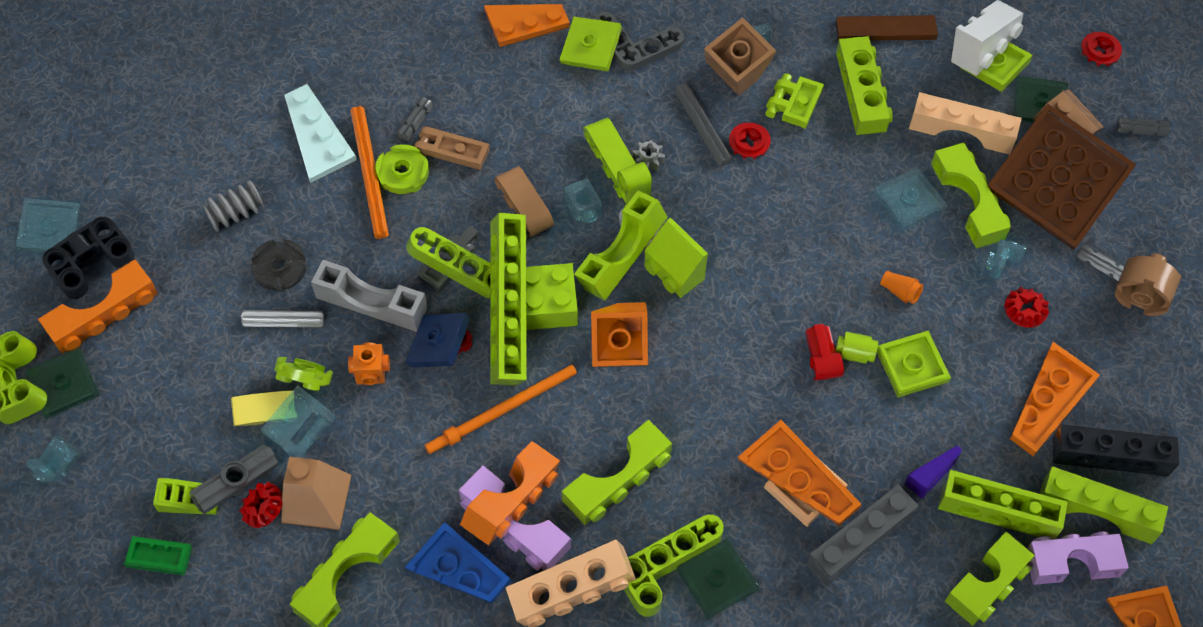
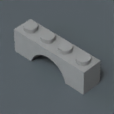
[311,260,428,332]

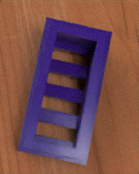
[904,445,962,498]

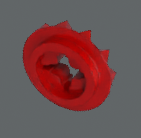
[1080,32,1122,67]
[729,123,771,160]
[1004,287,1049,328]
[239,482,283,528]

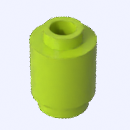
[836,331,878,364]

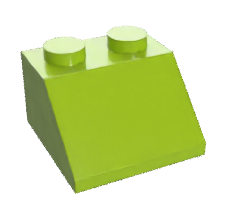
[644,218,708,298]

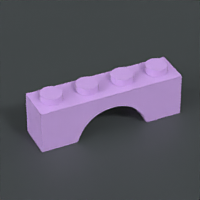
[459,466,571,571]

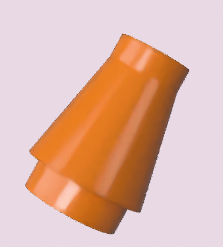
[880,271,923,304]

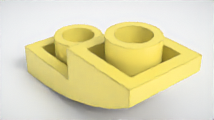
[231,391,295,426]

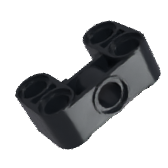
[42,216,134,299]

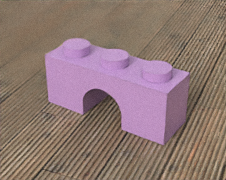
[1027,532,1129,585]

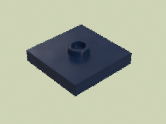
[405,313,471,367]

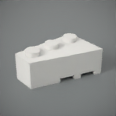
[951,0,1023,76]

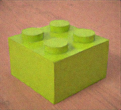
[526,263,578,330]

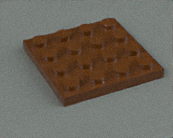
[987,104,1137,250]

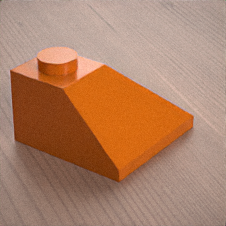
[591,302,648,367]

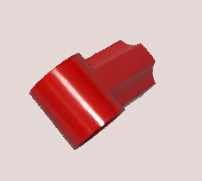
[805,324,844,381]

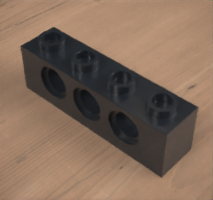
[1052,424,1179,477]

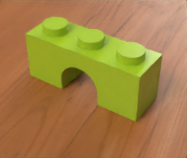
[944,532,1035,626]

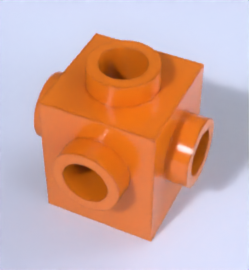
[348,342,390,385]

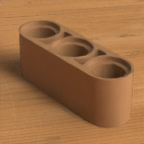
[494,166,554,238]

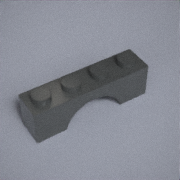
[806,484,919,587]

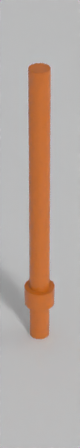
[424,364,577,455]

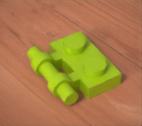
[765,73,824,129]

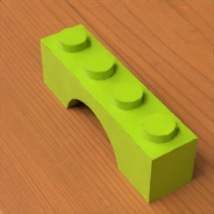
[931,143,1011,248]
[574,190,668,301]
[562,420,672,525]
[1040,466,1168,544]
[290,512,400,627]

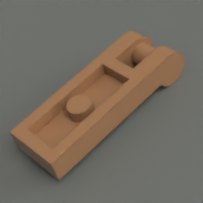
[414,127,490,170]

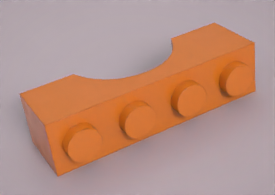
[38,260,158,354]
[460,441,560,545]

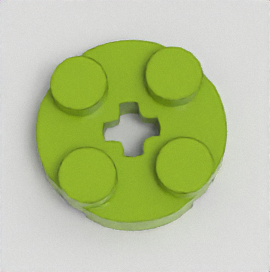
[375,145,429,194]
[274,357,333,391]

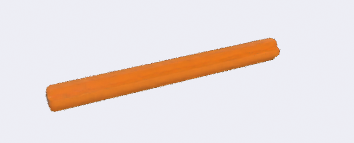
[350,106,389,239]

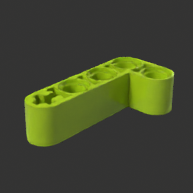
[583,117,652,207]
[406,227,490,298]
[624,514,724,617]

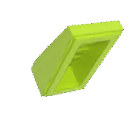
[153,478,218,515]

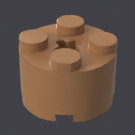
[1115,253,1181,316]

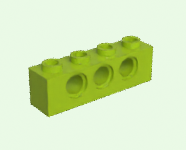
[836,36,893,135]
[938,470,1068,540]

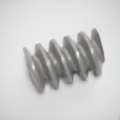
[202,180,264,232]

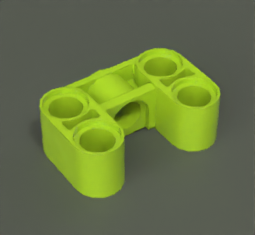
[0,331,47,424]

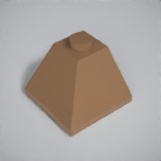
[281,457,352,530]

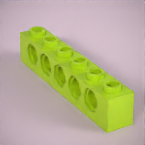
[490,213,527,385]

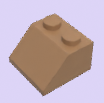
[704,17,776,95]
[1033,89,1104,135]

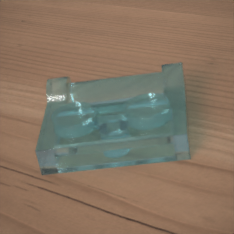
[260,385,336,458]

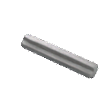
[241,310,324,327]

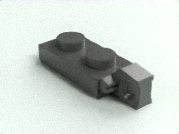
[417,226,479,293]

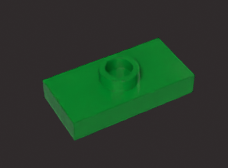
[124,536,192,576]

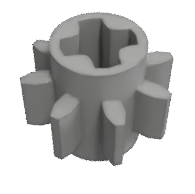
[633,140,665,172]

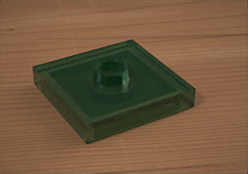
[1014,75,1068,123]
[26,347,100,419]
[676,539,760,620]

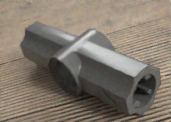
[189,444,279,514]

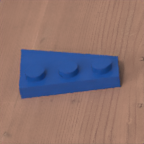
[404,522,512,604]

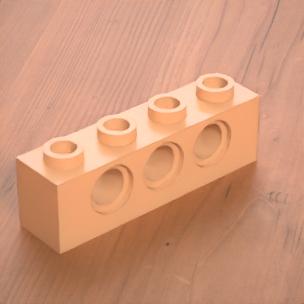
[505,540,636,627]

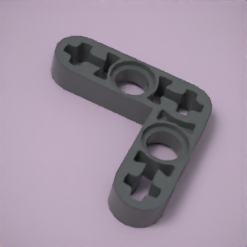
[594,12,684,71]

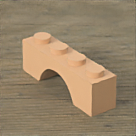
[909,92,1021,155]

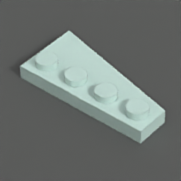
[285,84,356,183]

